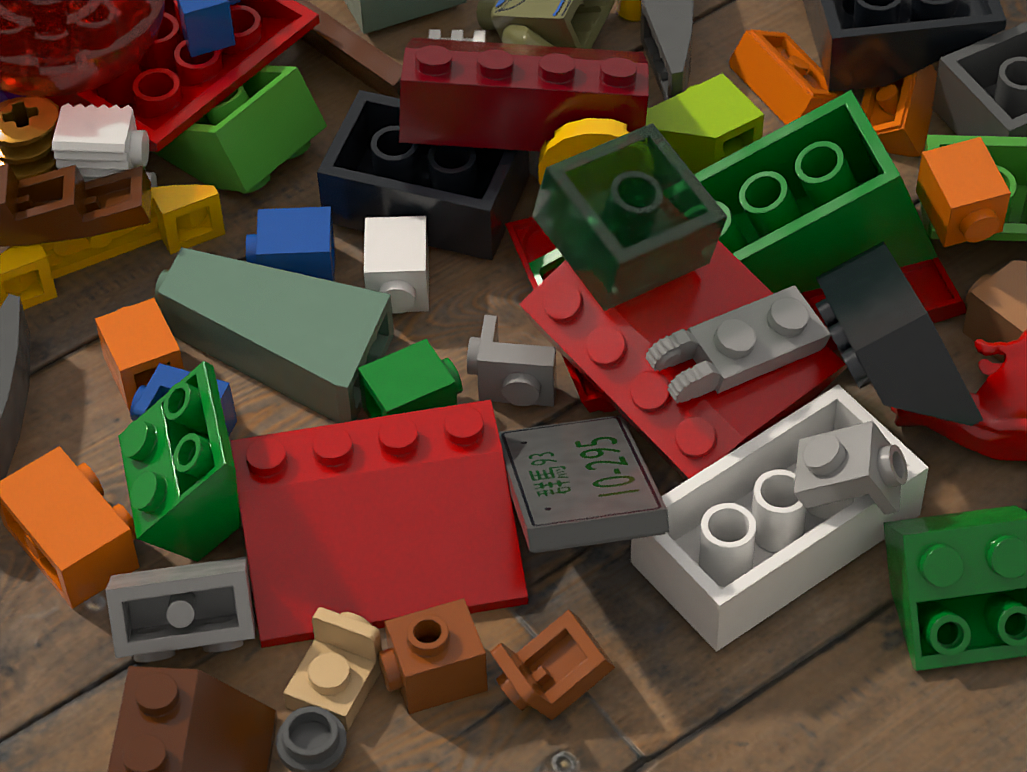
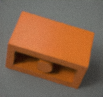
[0,446,140,609]

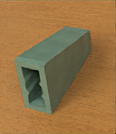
[155,247,394,423]

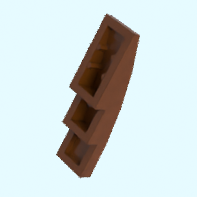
[0,163,151,247]

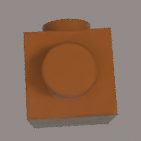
[377,598,488,714]

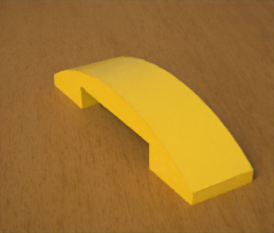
[0,184,226,309]

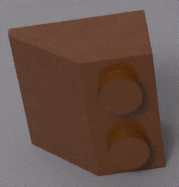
[108,666,277,772]

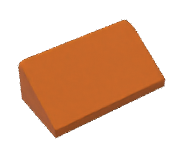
[729,29,845,125]
[861,64,937,157]

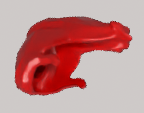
[890,329,1027,461]

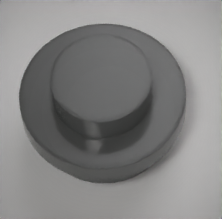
[276,706,347,772]

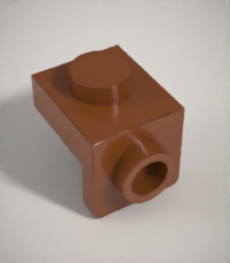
[490,609,616,720]

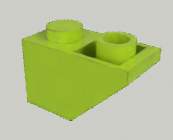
[645,73,764,176]

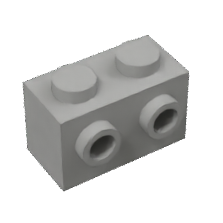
[105,557,256,662]

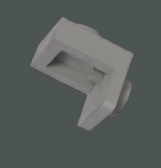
[467,315,557,407]
[794,421,908,515]

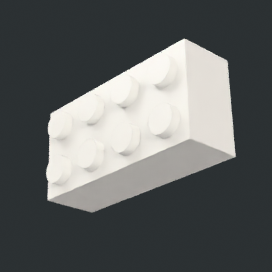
[631,384,929,652]

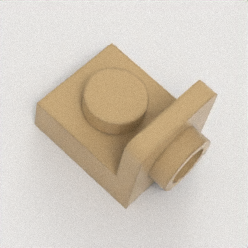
[283,607,382,731]

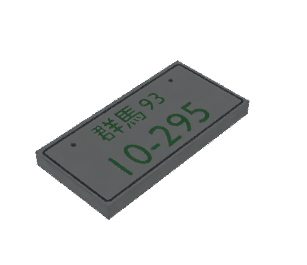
[498,415,669,553]

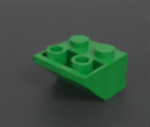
[118,361,241,562]
[883,505,1027,671]

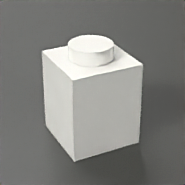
[364,216,429,314]

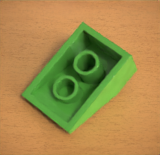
[151,65,327,193]

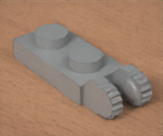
[645,285,831,403]

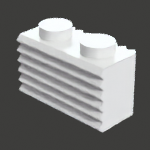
[52,103,157,187]

